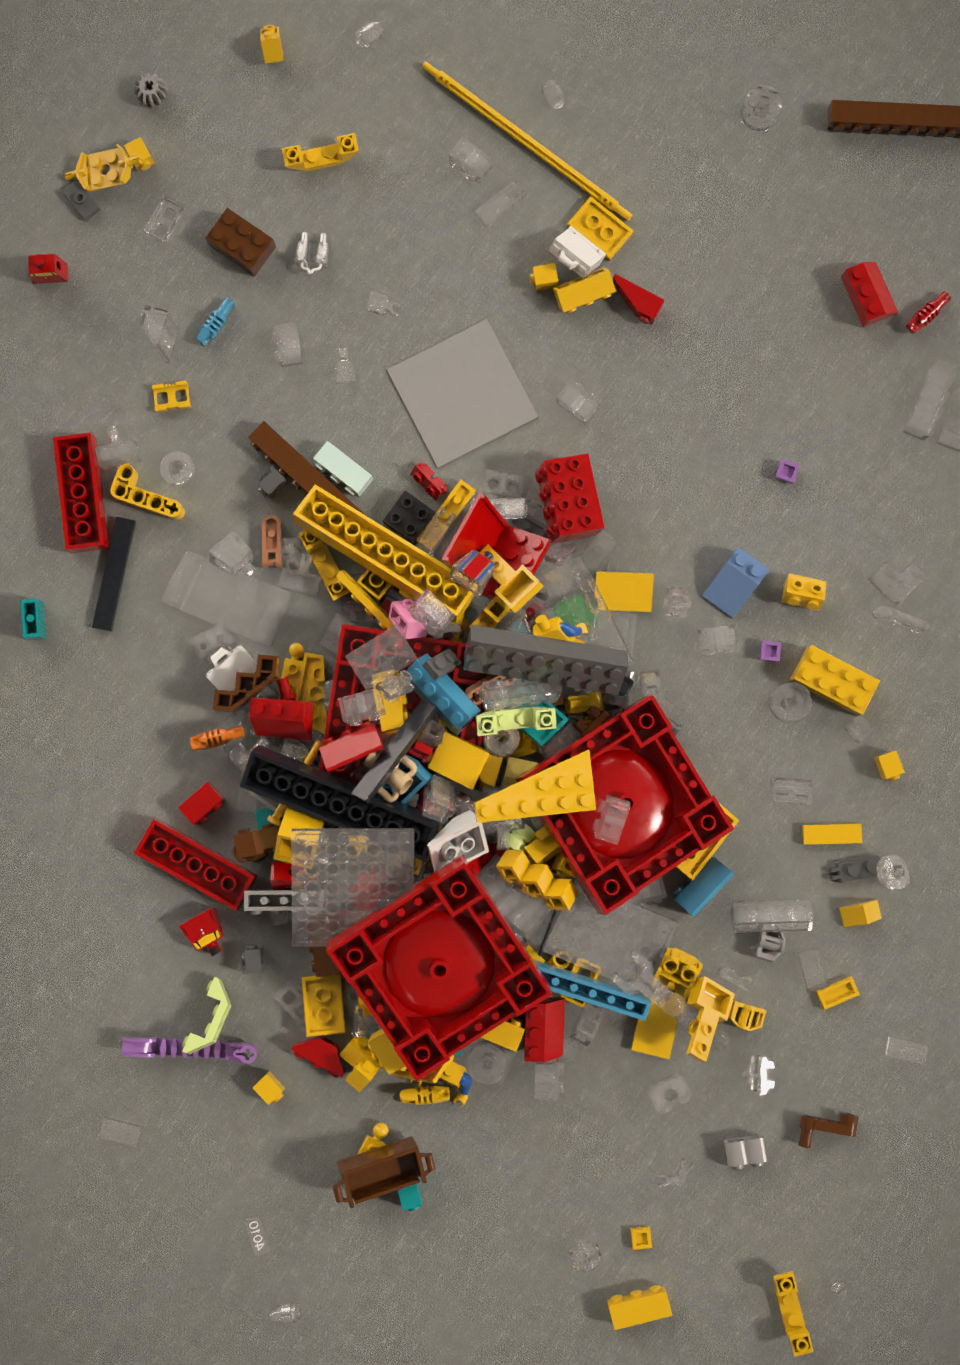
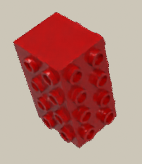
[535,453,605,544]

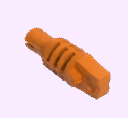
[190,725,245,751]

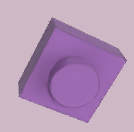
[775,459,800,484]
[759,640,781,662]

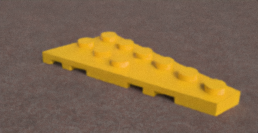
[474,750,596,823]

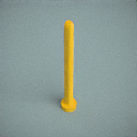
[267,740,322,826]

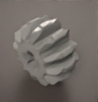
[134,72,167,107]

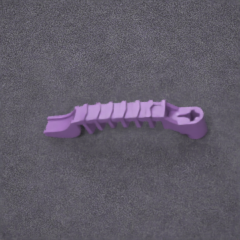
[122,1037,258,1064]

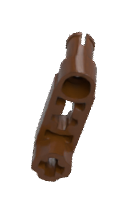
[798,1112,859,1148]

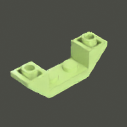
[476,706,556,736]
[182,977,231,1054]

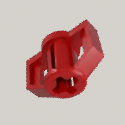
[406,741,433,764]

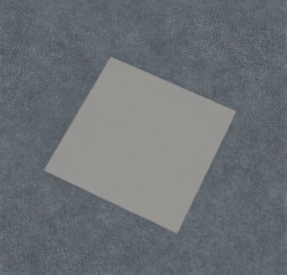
[387,319,538,468]

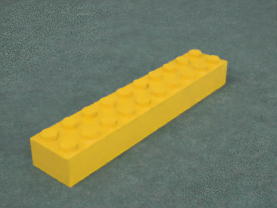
[293,485,478,624]

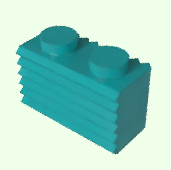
[20,598,47,640]

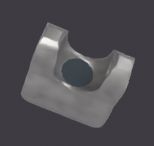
[603,669,639,710]

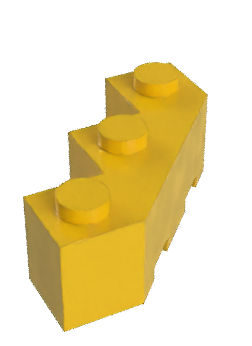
[496,849,579,911]

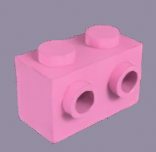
[389,599,429,639]

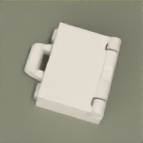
[548,226,606,279]
[206,644,257,691]

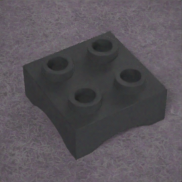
[383,490,436,545]

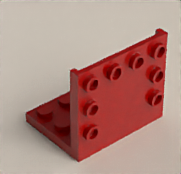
[442,493,552,601]

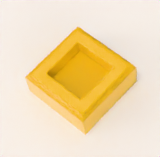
[630,1226,652,1250]

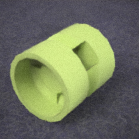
[500,819,536,852]

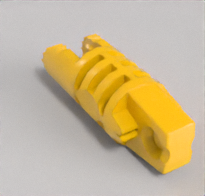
[399,1086,450,1105]

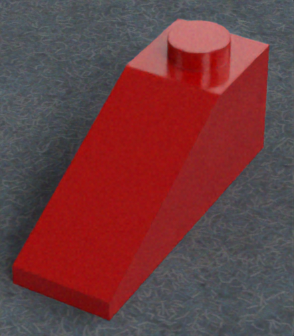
[613,274,665,325]

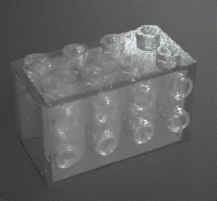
[477,853,554,947]

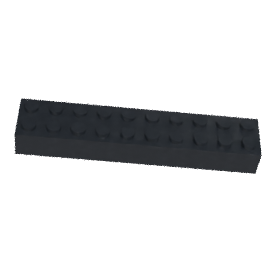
[240,745,442,861]

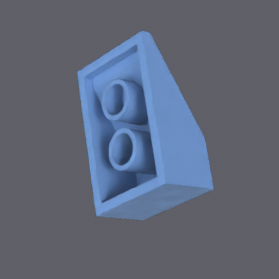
[702,547,770,618]

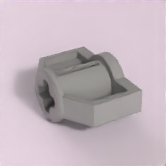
[426,621,461,640]
[755,923,785,962]

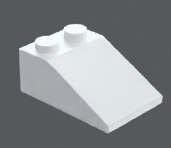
[427,810,489,872]

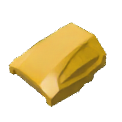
[650,947,703,1002]

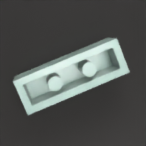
[313,441,373,497]

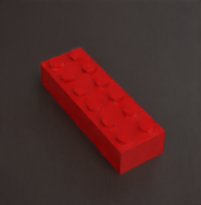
[53,432,109,554]
[134,819,258,911]

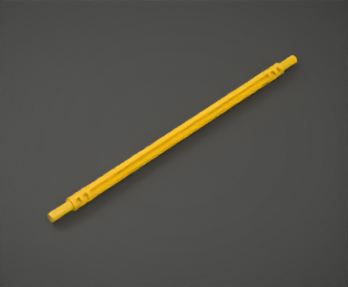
[422,61,633,221]

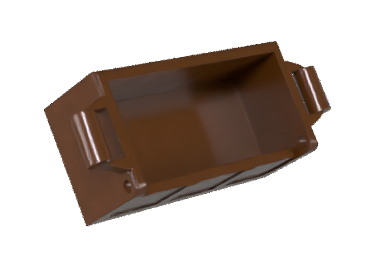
[332,1136,436,1208]

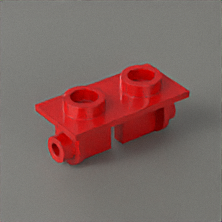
[411,462,448,501]

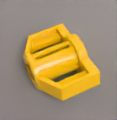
[728,1000,767,1031]

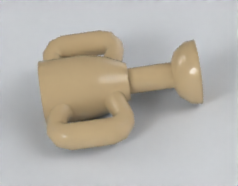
[364,751,417,803]

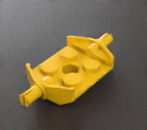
[65,144,142,192]

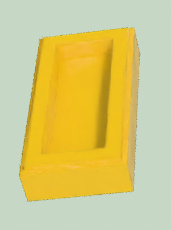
[815,976,860,1010]

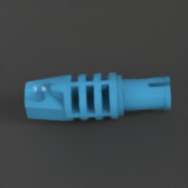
[196,297,235,346]

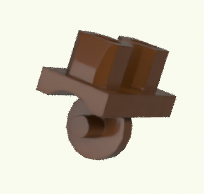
[573,706,609,738]

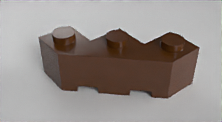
[213,654,280,713]
[233,823,280,859]

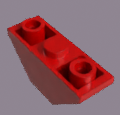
[291,1035,346,1078]

